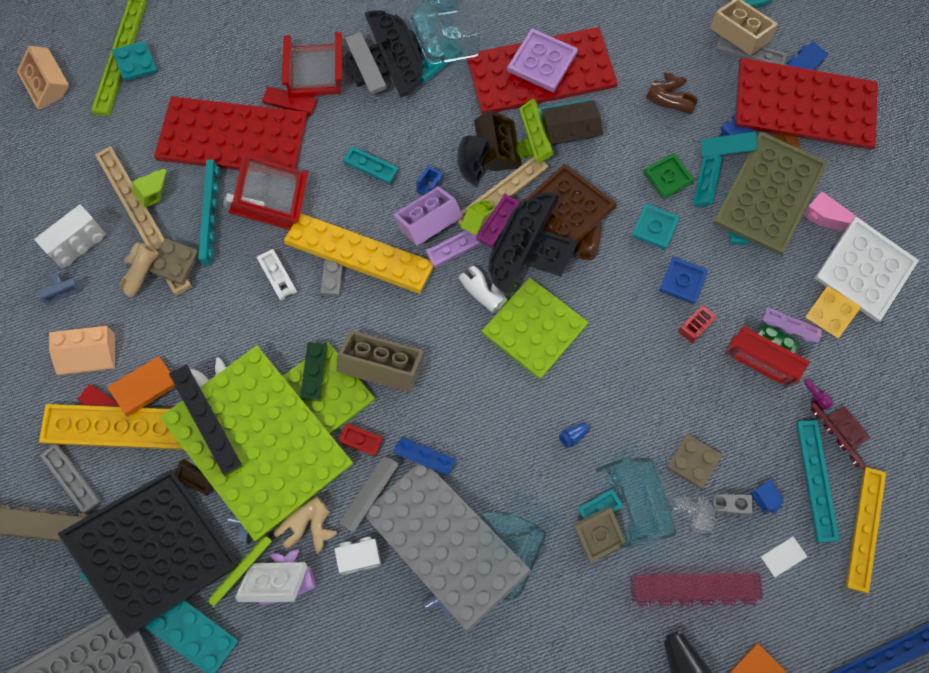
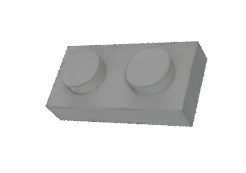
[320,259,344,297]

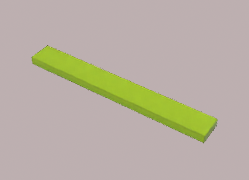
[91,0,147,117]

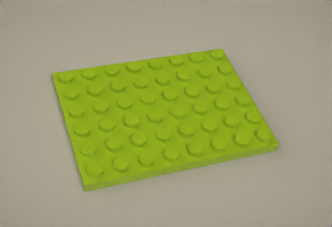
[160,345,353,542]

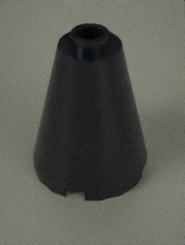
[664,632,713,673]

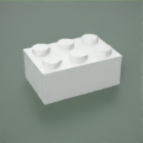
[34,204,107,269]

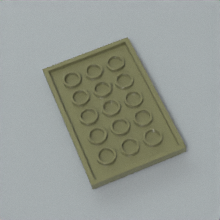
[713,131,828,256]

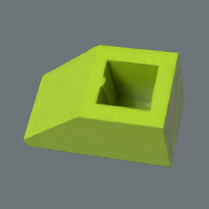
[132,168,167,208]
[460,199,496,236]

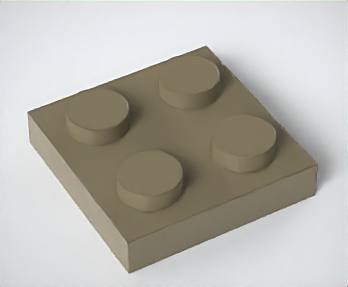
[148,238,199,285]
[666,434,722,489]
[573,506,627,563]

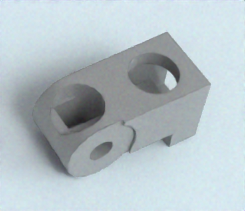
[712,494,752,517]

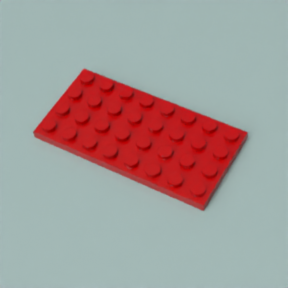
[466,27,618,115]
[734,58,878,150]
[154,96,308,175]

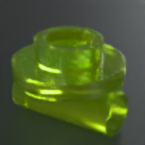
[516,138,534,159]

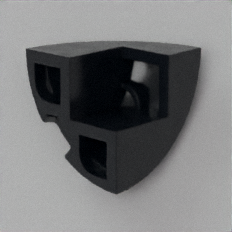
[457,136,490,186]

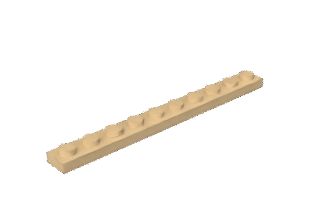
[95,146,192,296]

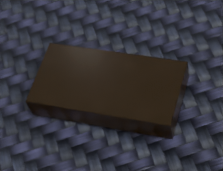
[175,459,213,496]

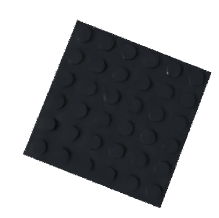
[58,469,239,639]

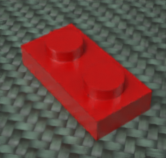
[338,423,383,457]

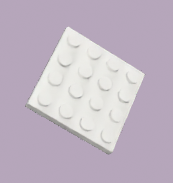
[814,217,919,322]

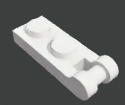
[257,249,297,301]

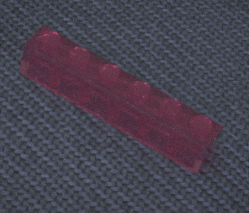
[630,573,763,607]

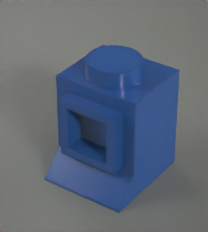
[416,165,443,195]
[750,478,784,514]

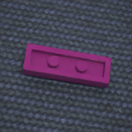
[476,194,521,248]

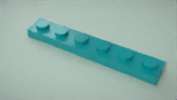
[198,160,220,266]
[796,420,840,543]

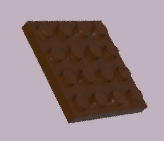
[522,164,617,243]

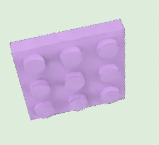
[507,28,578,92]

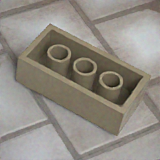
[336,330,424,393]

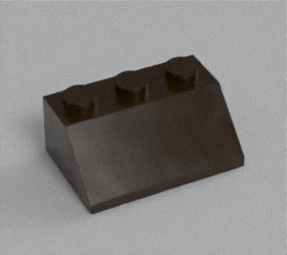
[541,100,603,144]
[474,110,522,171]

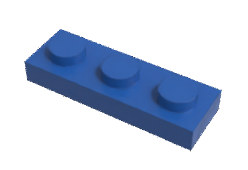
[393,438,456,476]

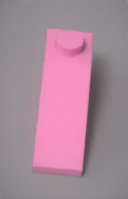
[803,192,868,231]

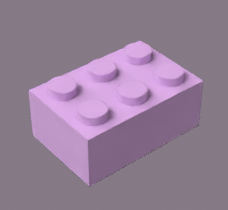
[393,186,463,246]

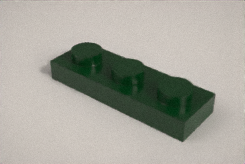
[300,342,328,401]

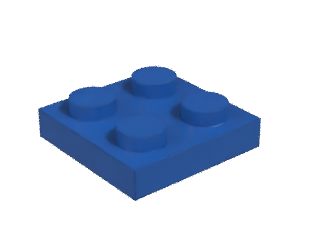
[659,257,708,305]

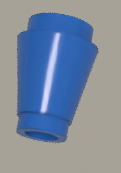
[559,422,589,448]

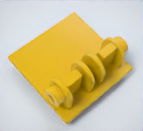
[805,286,861,339]

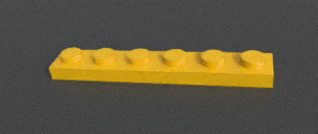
[845,467,886,594]

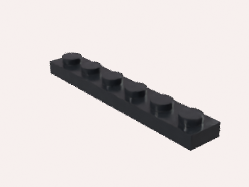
[169,364,243,476]

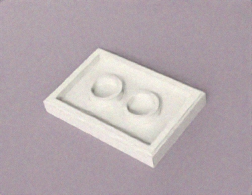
[235,562,308,602]

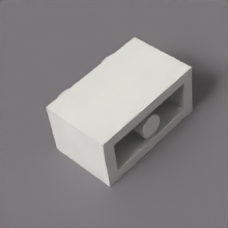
[334,537,382,575]

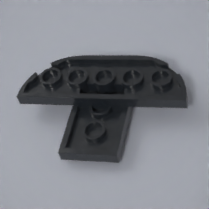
[345,10,423,98]
[488,193,577,297]

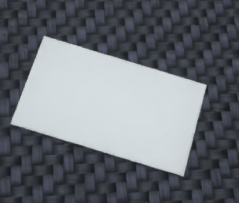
[761,536,807,577]

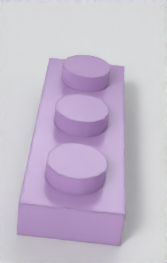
[426,230,483,268]
[762,307,821,343]

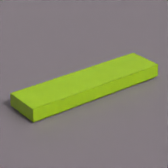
[519,99,554,164]
[208,535,272,606]

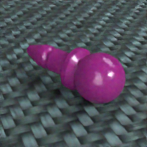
[804,379,833,410]

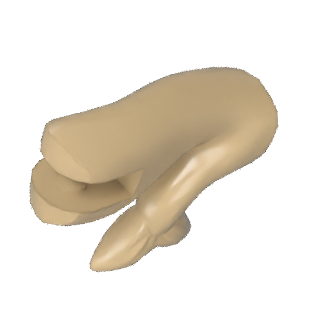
[119,243,159,297]
[273,496,337,555]

